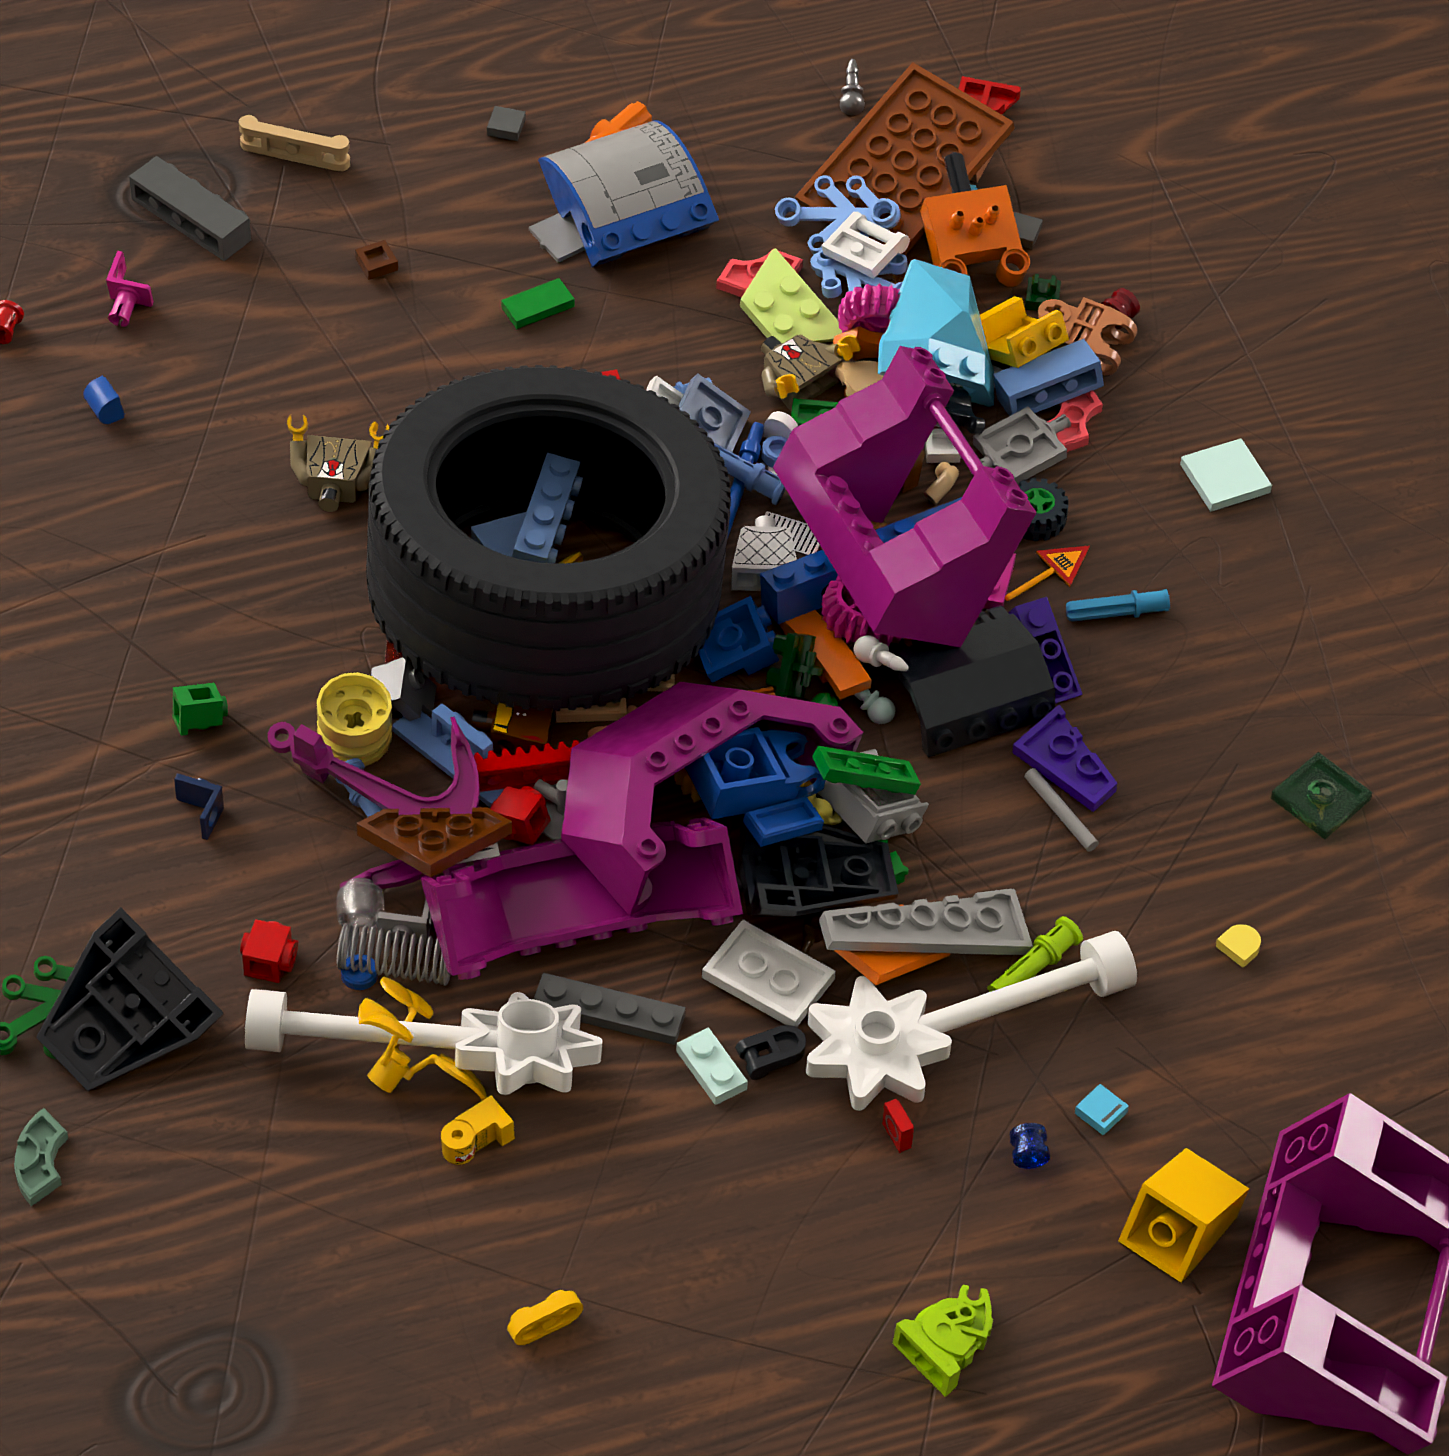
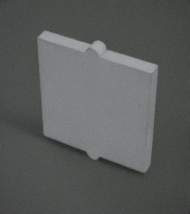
[529,213,585,263]

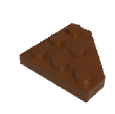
[356,807,512,877]

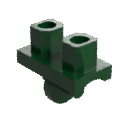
[766,633,824,698]

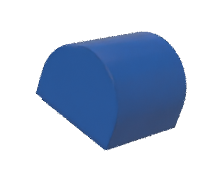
[83,375,125,424]

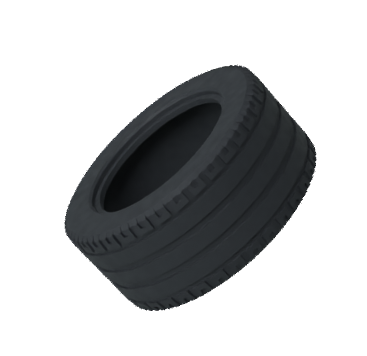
[366,365,731,711]

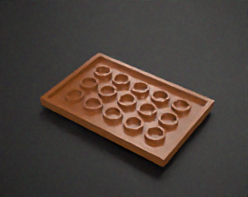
[795,62,1015,255]

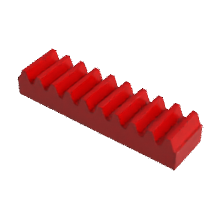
[474,740,579,792]

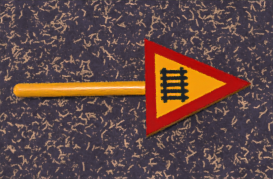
[1005,545,1090,601]

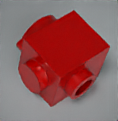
[490,786,551,845]
[240,919,299,983]

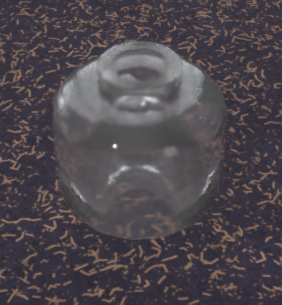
[337,878,384,935]

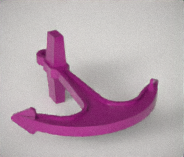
[268,716,480,890]

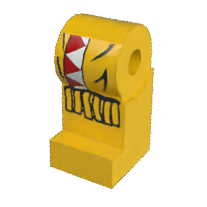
[441,1095,515,1165]

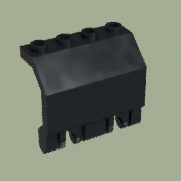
[880,605,1056,758]

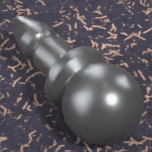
[840,59,865,116]

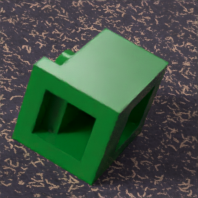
[172,683,228,736]

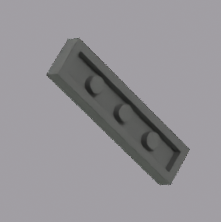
[533,973,686,1045]

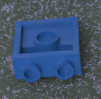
[698,596,779,683]

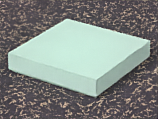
[1180,438,1272,512]

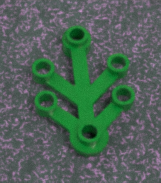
[0,956,74,1059]

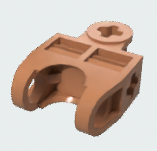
[1038,297,1137,375]

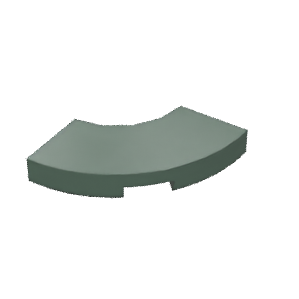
[14,1108,68,1206]

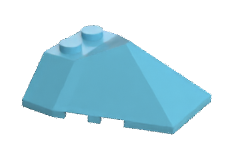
[878,259,994,407]

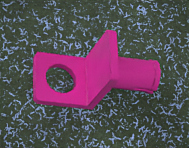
[106,251,154,327]

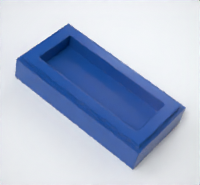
[743,796,824,847]

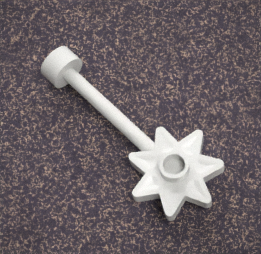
[806,931,1137,1111]
[245,989,602,1095]

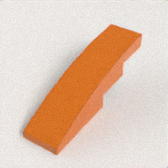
[779,610,872,700]

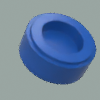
[341,954,378,990]

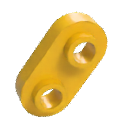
[507,1290,583,1345]

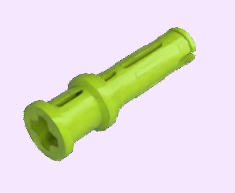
[987,916,1083,993]

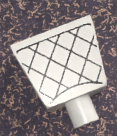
[731,515,797,591]

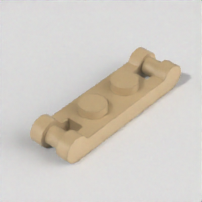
[239,115,350,171]

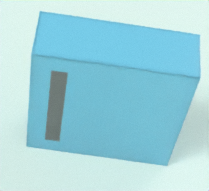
[1075,1084,1129,1135]

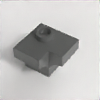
[371,657,437,721]

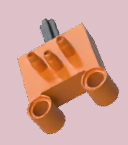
[920,152,1030,287]

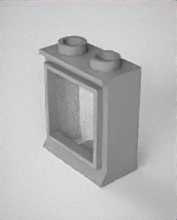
[817,749,929,843]

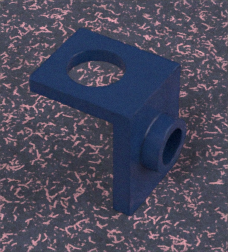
[174,773,224,840]

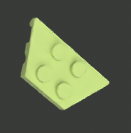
[740,248,842,343]

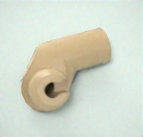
[923,462,959,505]

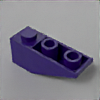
[1008,597,1083,704]

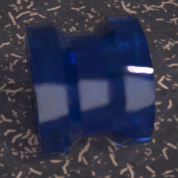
[1009,1123,1050,1169]

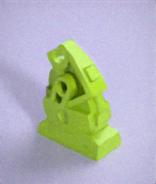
[892,1285,993,1397]

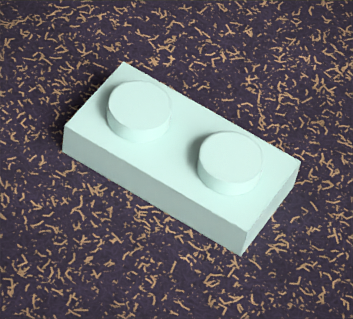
[676,1027,748,1105]

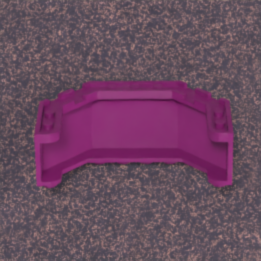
[561,682,864,916]
[421,817,743,980]

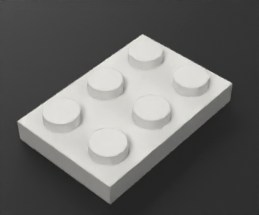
[702,920,835,1027]

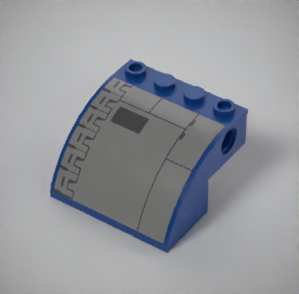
[538,120,719,267]

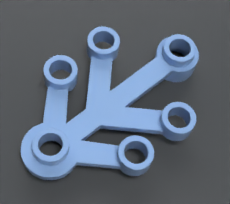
[775,175,901,255]
[810,250,908,298]

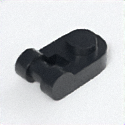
[735,1025,806,1080]

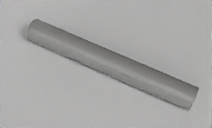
[1024,768,1099,852]

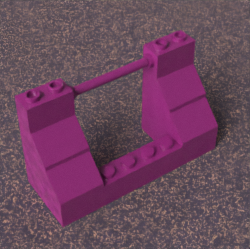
[773,346,1037,647]
[1212,1093,1449,1455]

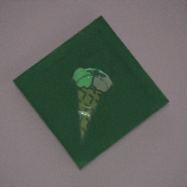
[1271,752,1373,839]

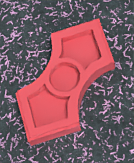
[716,249,803,298]
[1047,390,1103,452]

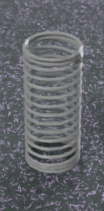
[337,923,451,986]

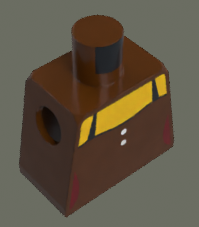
[472,703,555,755]

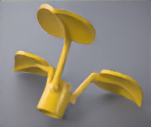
[358,977,487,1101]

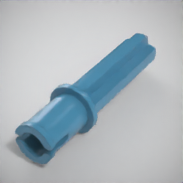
[1066,589,1170,622]

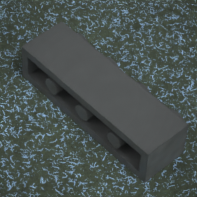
[129,156,251,261]

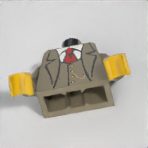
[761,335,861,412]
[287,415,389,512]

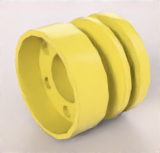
[317,672,392,767]

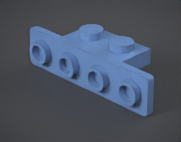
[392,704,504,807]

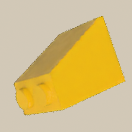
[1118,1148,1250,1283]

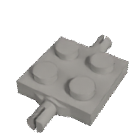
[970,406,1071,484]

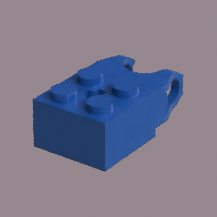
[685,727,826,819]

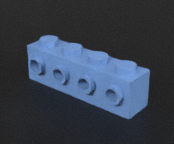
[512,452,583,563]

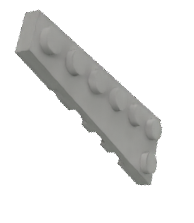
[819,889,1033,955]

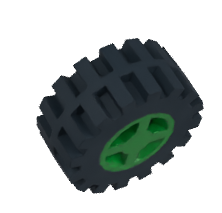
[1019,478,1068,541]

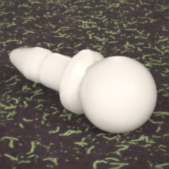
[854,635,909,671]

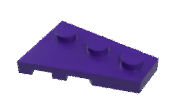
[1012,704,1118,812]

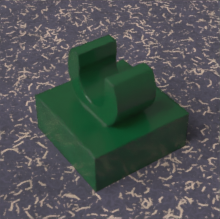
[1025,274,1061,311]

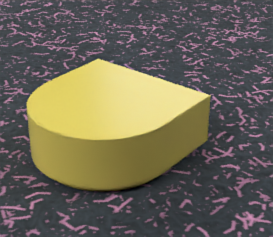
[1216,924,1261,968]

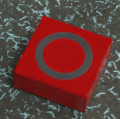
[882,1099,914,1153]

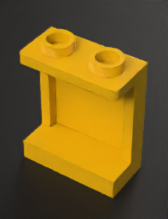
[980,296,1069,368]

